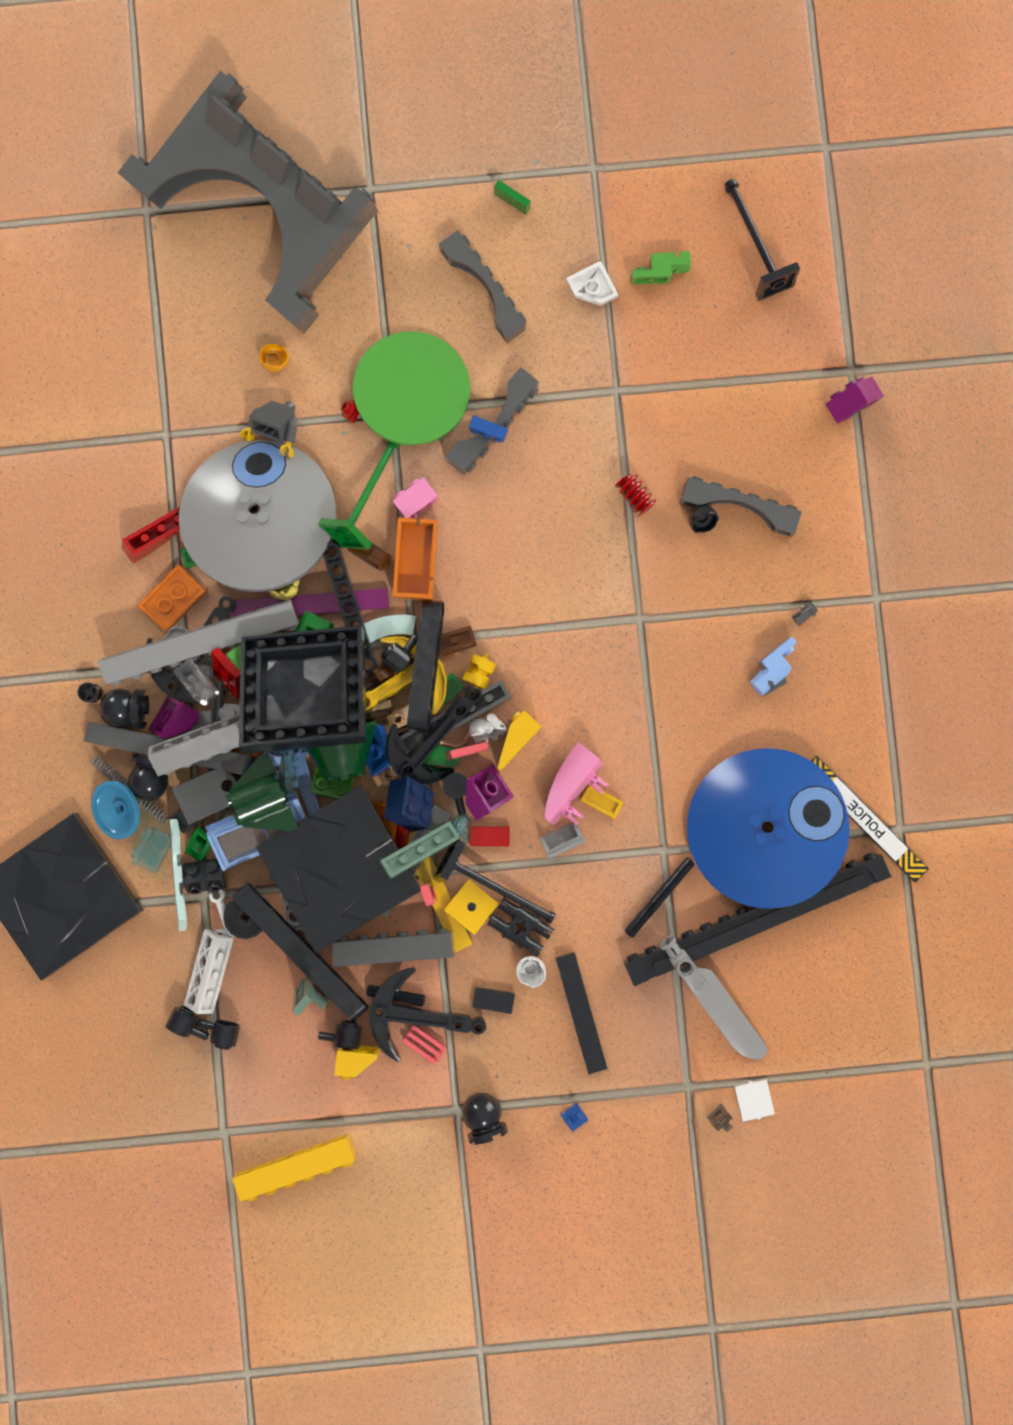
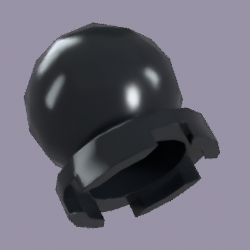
[99,689,150,729]
[128,754,169,801]
[462,1092,508,1145]

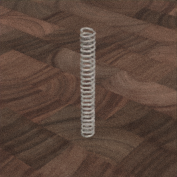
[89,755,170,823]

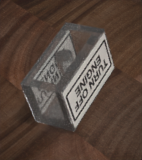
[174,658,220,706]

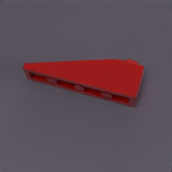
[121,507,180,563]

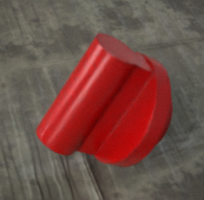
[341,399,359,423]

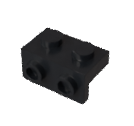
[183,859,227,894]

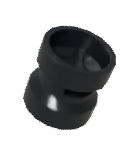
[77,682,103,703]

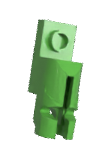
[631,251,691,285]

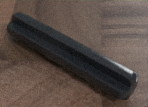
[366,985,425,1006]

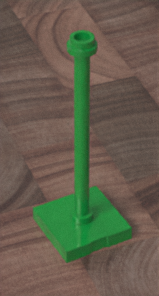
[318,440,400,550]

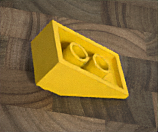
[497,711,541,771]

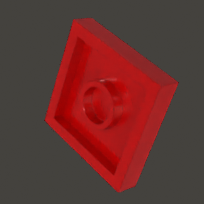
[211,647,241,700]

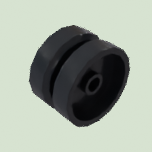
[223,899,263,939]

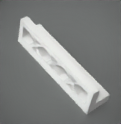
[184,929,234,1014]

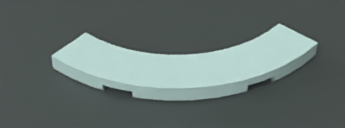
[364,615,416,647]
[170,819,187,931]

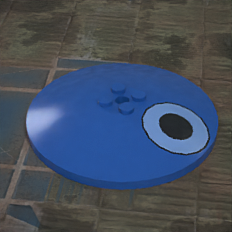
[687,748,850,909]

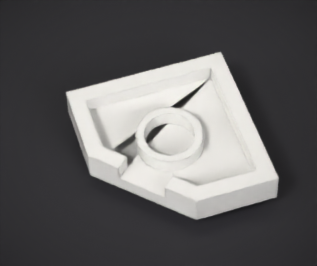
[566,261,618,306]

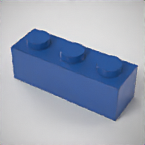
[469,415,508,443]

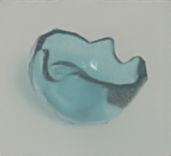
[451,814,471,847]

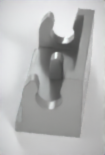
[540,823,585,859]

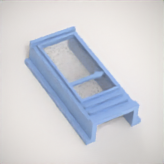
[206,789,306,871]

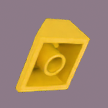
[334,1045,381,1080]

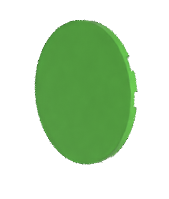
[353,331,470,446]

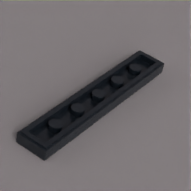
[555,952,608,1074]

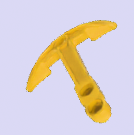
[365,636,447,716]

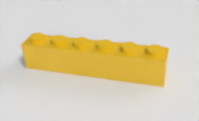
[232,1133,357,1202]

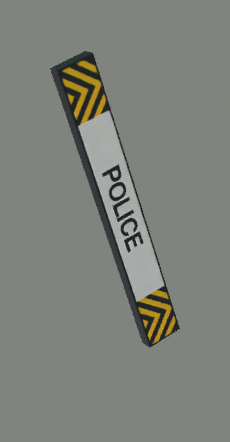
[811,756,929,883]

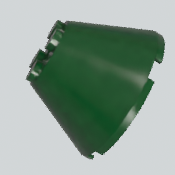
[305,719,377,781]

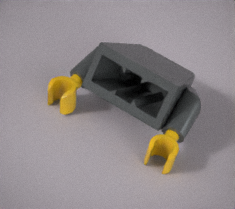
[240,401,297,458]

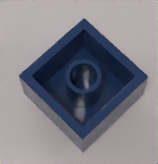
[384,777,434,832]

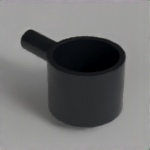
[380,634,418,674]
[443,773,467,816]
[165,1005,209,1041]
[197,1018,240,1050]
[318,1020,362,1049]

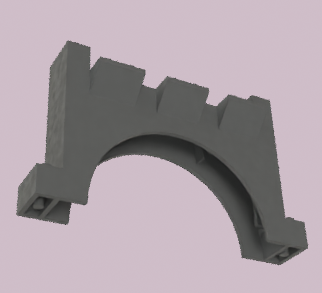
[118,71,378,333]

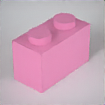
[393,477,439,518]

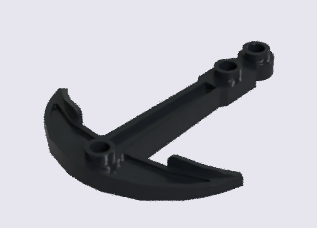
[146,596,236,703]
[385,685,482,784]
[369,967,486,1062]

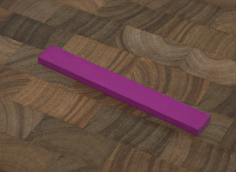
[232,588,390,617]

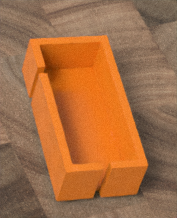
[392,517,439,601]

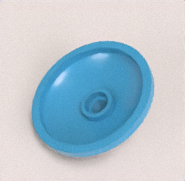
[91,780,140,839]

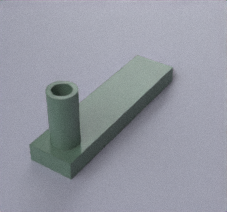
[380,821,460,879]
[292,976,329,1016]

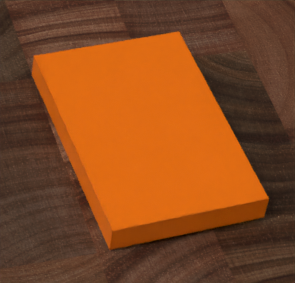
[137,564,207,633]

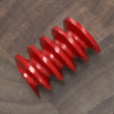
[615,473,657,517]

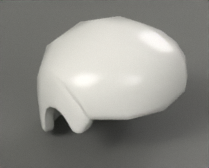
[516,956,546,988]

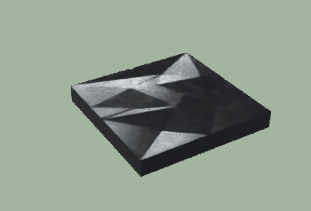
[239,625,366,754]
[255,785,421,953]
[0,813,144,981]

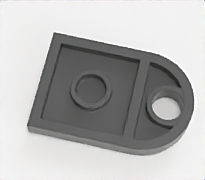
[172,770,236,825]

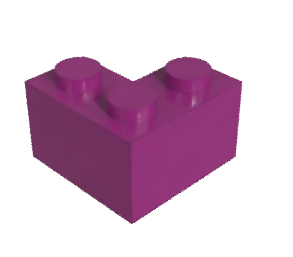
[825,377,884,424]

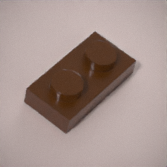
[439,626,477,657]

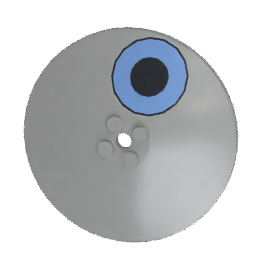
[179,440,337,592]

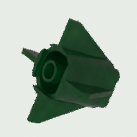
[226,753,298,831]

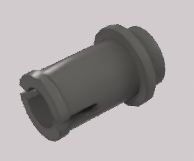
[791,602,818,626]

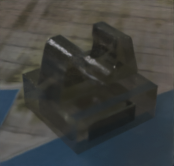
[707,1104,733,1132]

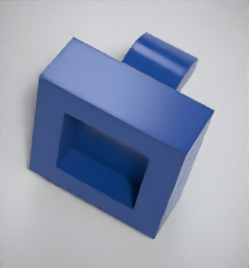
[560,1102,588,1132]

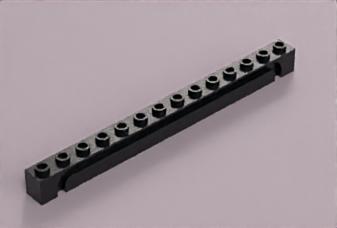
[623,852,891,986]

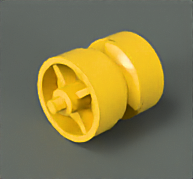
[462,653,496,689]

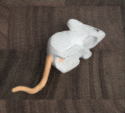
[440,714,507,748]

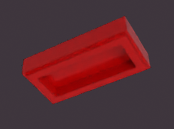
[470,826,510,847]

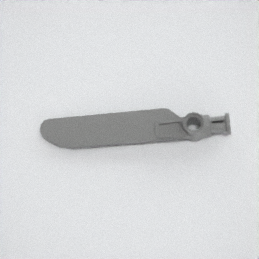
[659,936,768,1060]

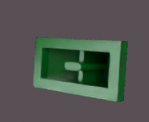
[185,826,220,861]

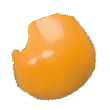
[259,343,289,373]

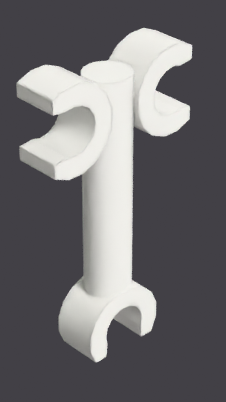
[209,889,235,937]

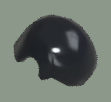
[689,505,719,533]

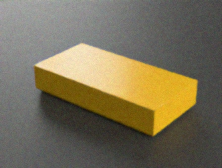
[580,784,624,820]

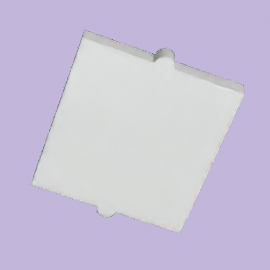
[734,1079,775,1122]

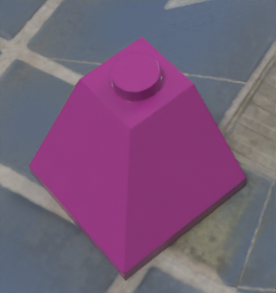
[148,695,200,739]
[466,764,514,821]

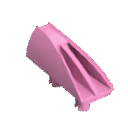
[545,742,609,825]

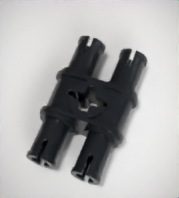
[487,897,554,957]

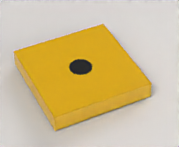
[443,879,499,935]

